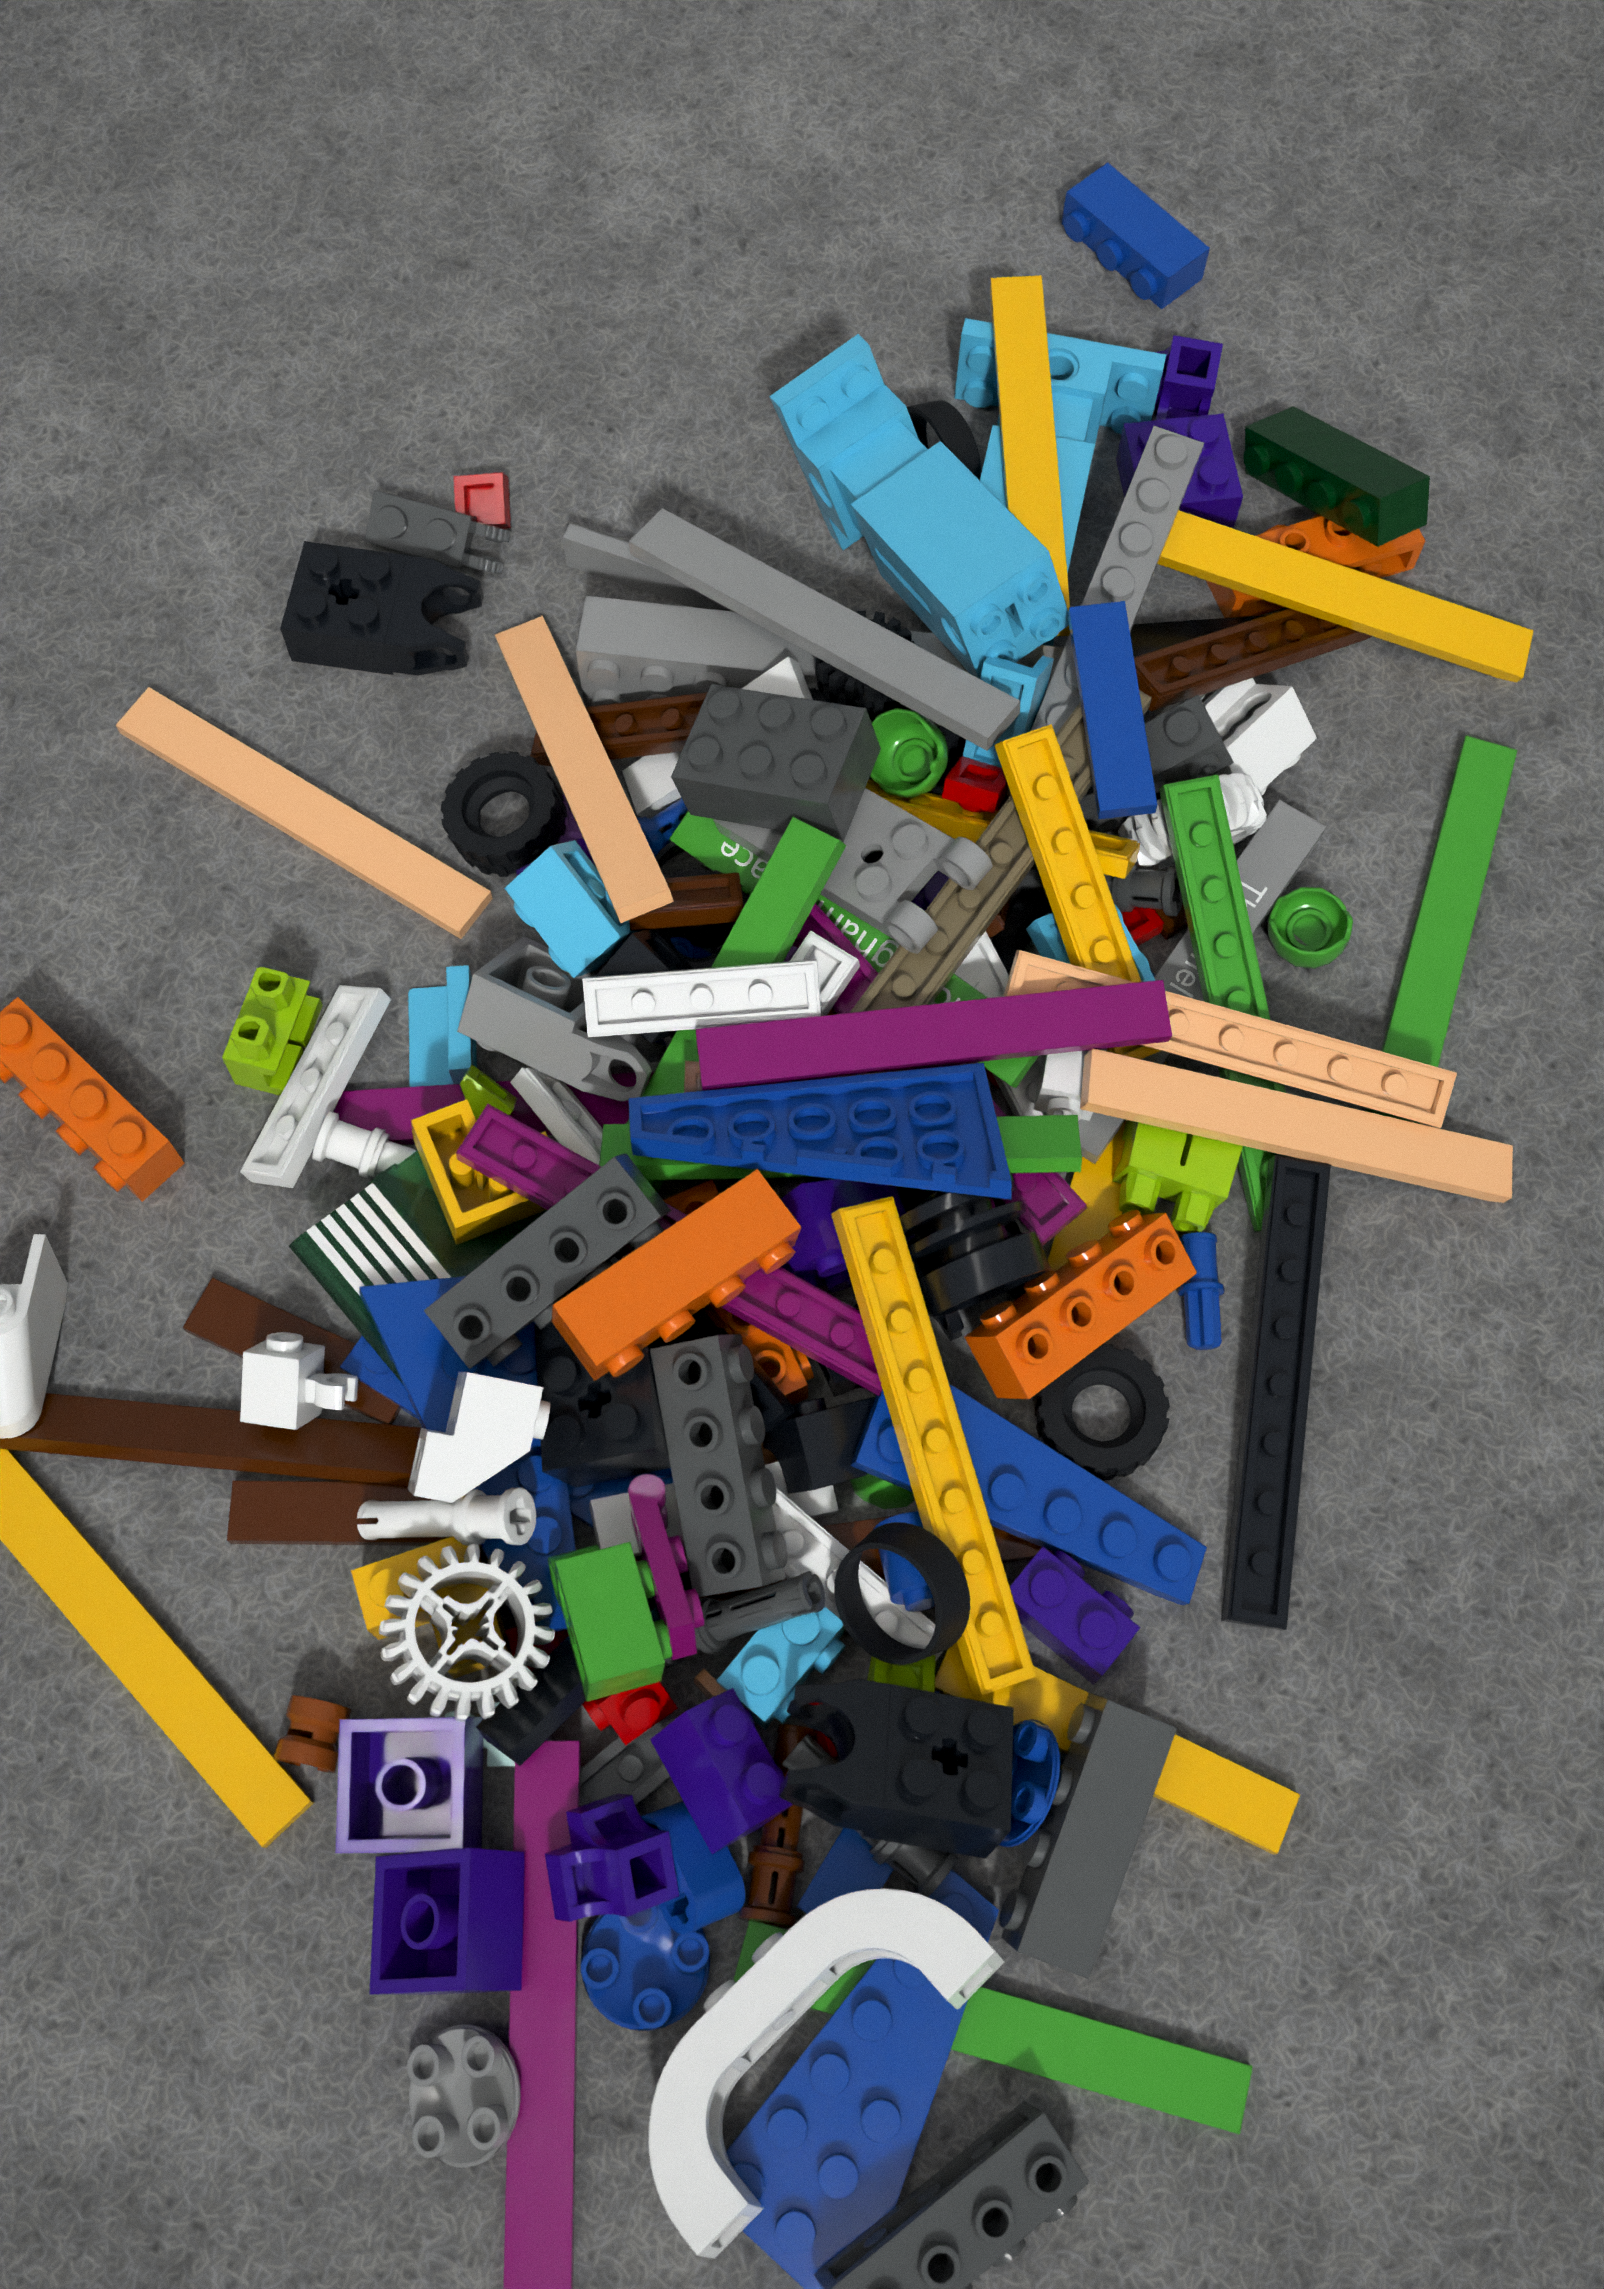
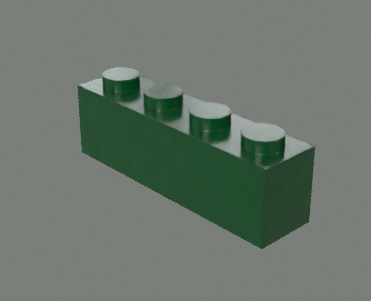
[1243,406,1430,547]

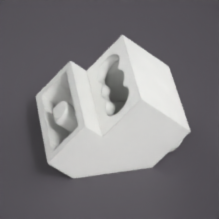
[1155,678,1317,795]
[408,1372,550,1503]

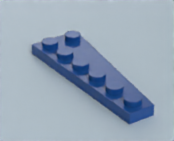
[851,1384,1207,1606]

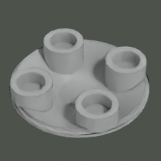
[407,2024,521,2167]

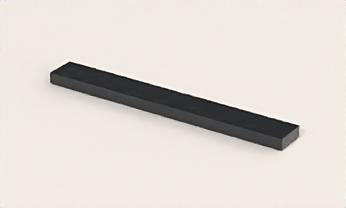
[1221,1155,1331,1630]

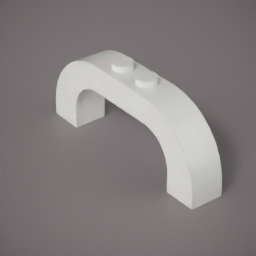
[649,1889,1004,2259]

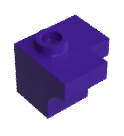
[1154,335,1223,420]
[545,1793,679,1922]

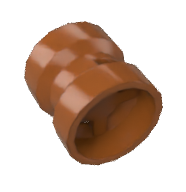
[273,1695,352,1773]

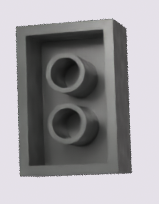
[671,684,881,842]

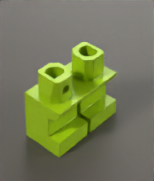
[222,967,323,1095]
[1113,1120,1243,1234]

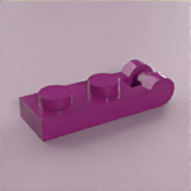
[628,1474,705,1660]

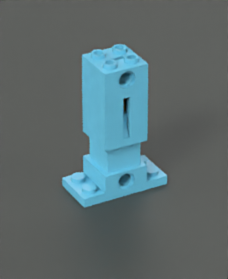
[954,318,1166,646]
[769,334,1069,679]

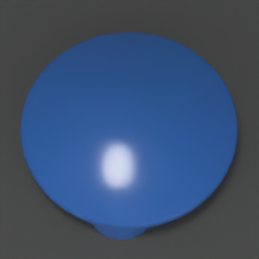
[999,1719,1060,1847]
[581,1905,710,2031]

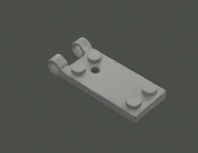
[713,788,993,954]

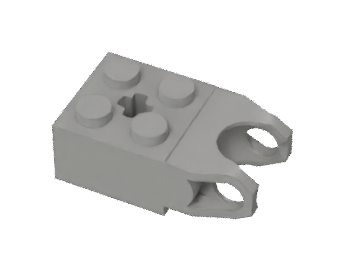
[457,936,676,1101]

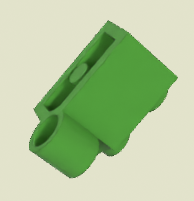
[548,1542,672,1702]

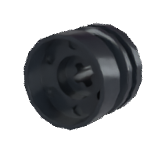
[899,1173,1051,1318]

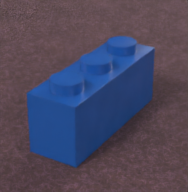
[1061,162,1210,309]

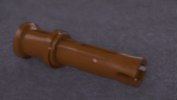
[738,1724,816,1928]

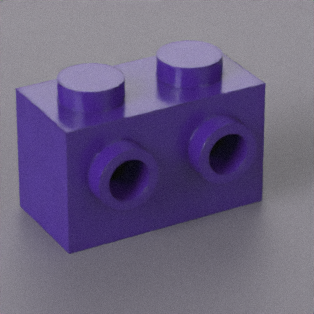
[1010,1547,1141,1685]
[650,1688,794,1854]

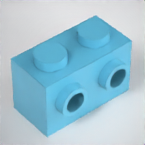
[504,840,642,978]
[716,1606,846,1730]

